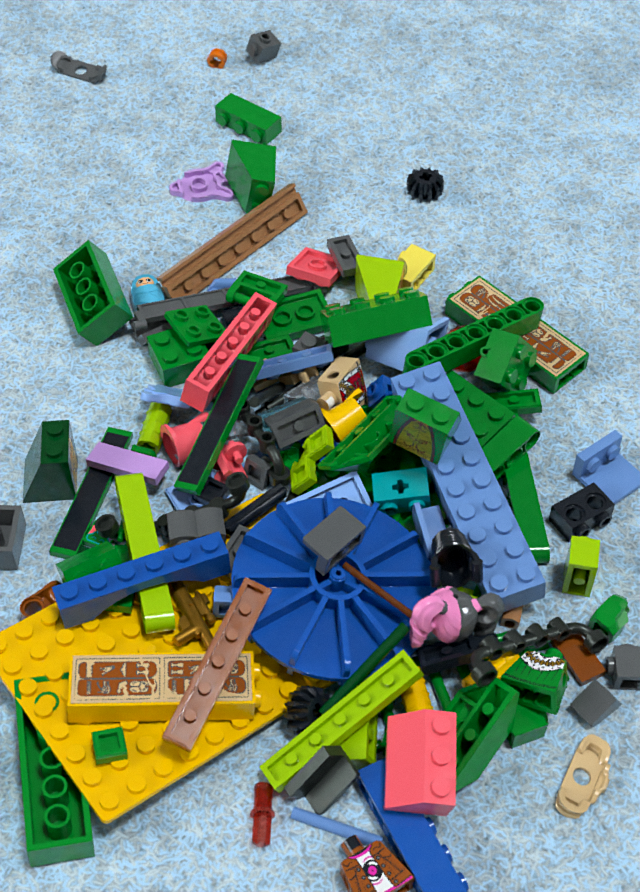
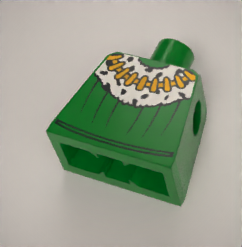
[501,648,568,715]

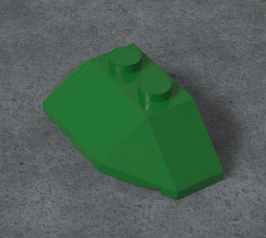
[317,395,402,473]
[445,677,519,792]

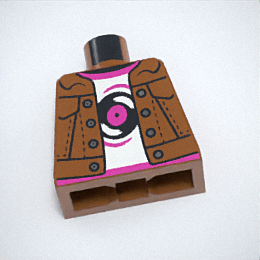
[340,835,414,892]

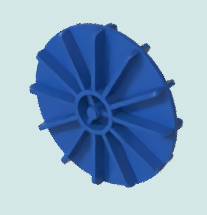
[231,492,437,686]

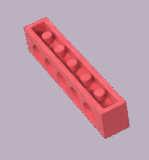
[180,292,277,413]

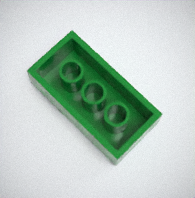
[53,240,133,346]
[319,287,433,348]

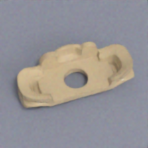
[555,734,611,819]

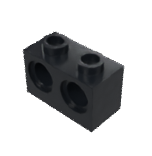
[549,483,615,542]

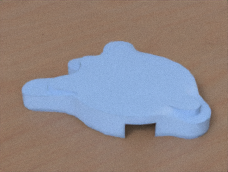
[140,384,213,410]

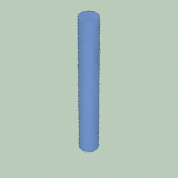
[290,806,384,845]

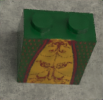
[23,420,78,503]

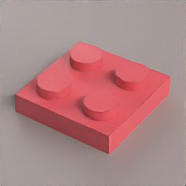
[286,247,341,287]

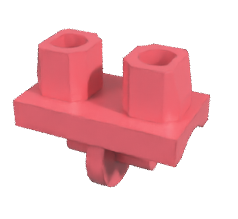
[213,440,248,484]

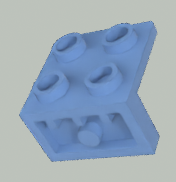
[572,430,640,504]

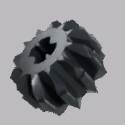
[406,167,444,203]
[283,686,330,735]

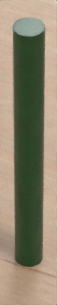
[318,622,410,715]

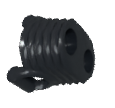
[429,528,483,588]

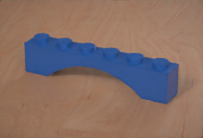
[52,531,231,629]

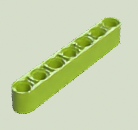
[115,472,176,634]

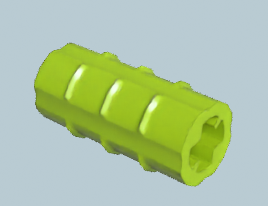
[137,402,172,454]

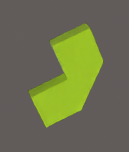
[290,424,334,495]

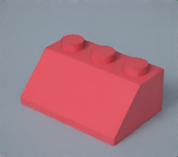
[384,709,456,816]

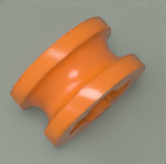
[207,48,227,69]

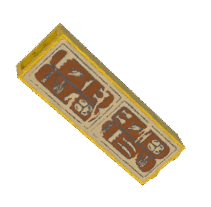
[67,651,261,723]

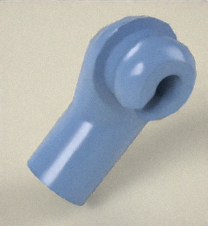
[207,278,236,292]

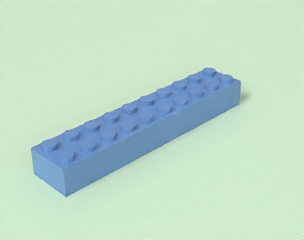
[391,361,546,612]

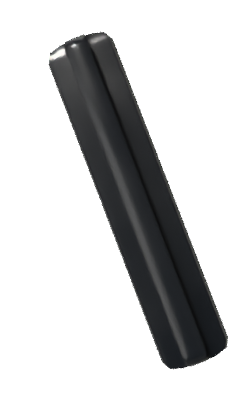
[224,483,288,537]

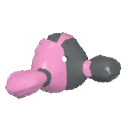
[409,586,505,648]

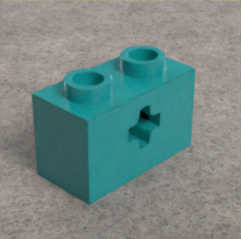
[372,467,431,516]

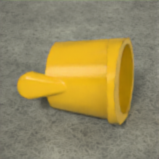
[320,388,366,443]

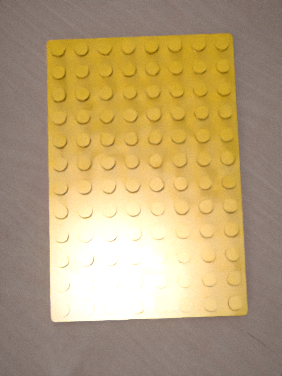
[0,493,336,824]

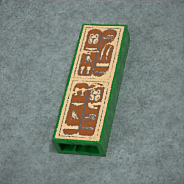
[445,275,589,394]

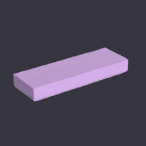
[86,442,169,486]

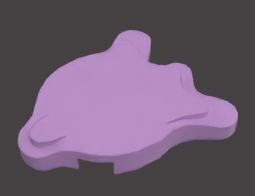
[169,161,234,202]

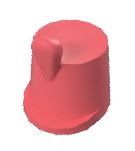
[160,412,209,467]

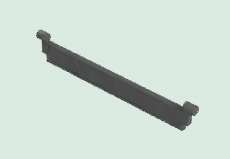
[133,276,329,331]

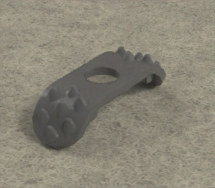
[50,51,108,83]

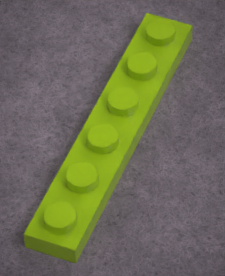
[259,649,424,793]

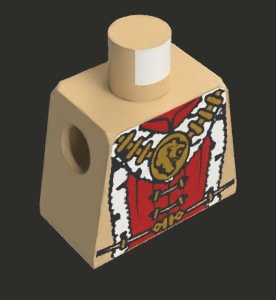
[316,356,368,411]

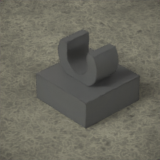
[244,453,273,491]

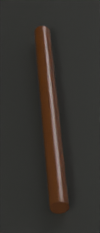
[342,562,413,619]

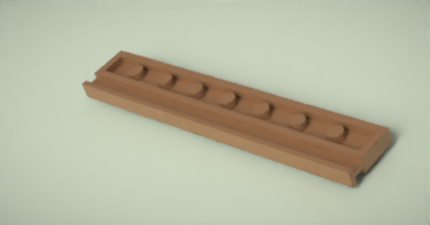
[156,183,308,299]

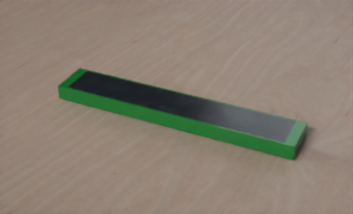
[174,353,264,496]
[49,427,133,559]

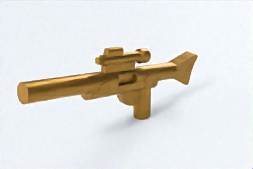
[170,581,217,649]

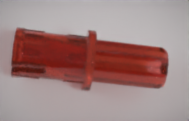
[250,782,275,847]

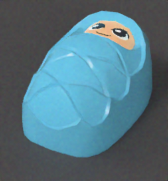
[130,274,165,311]

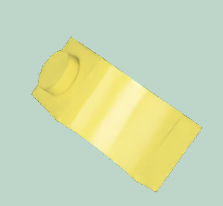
[397,244,436,290]

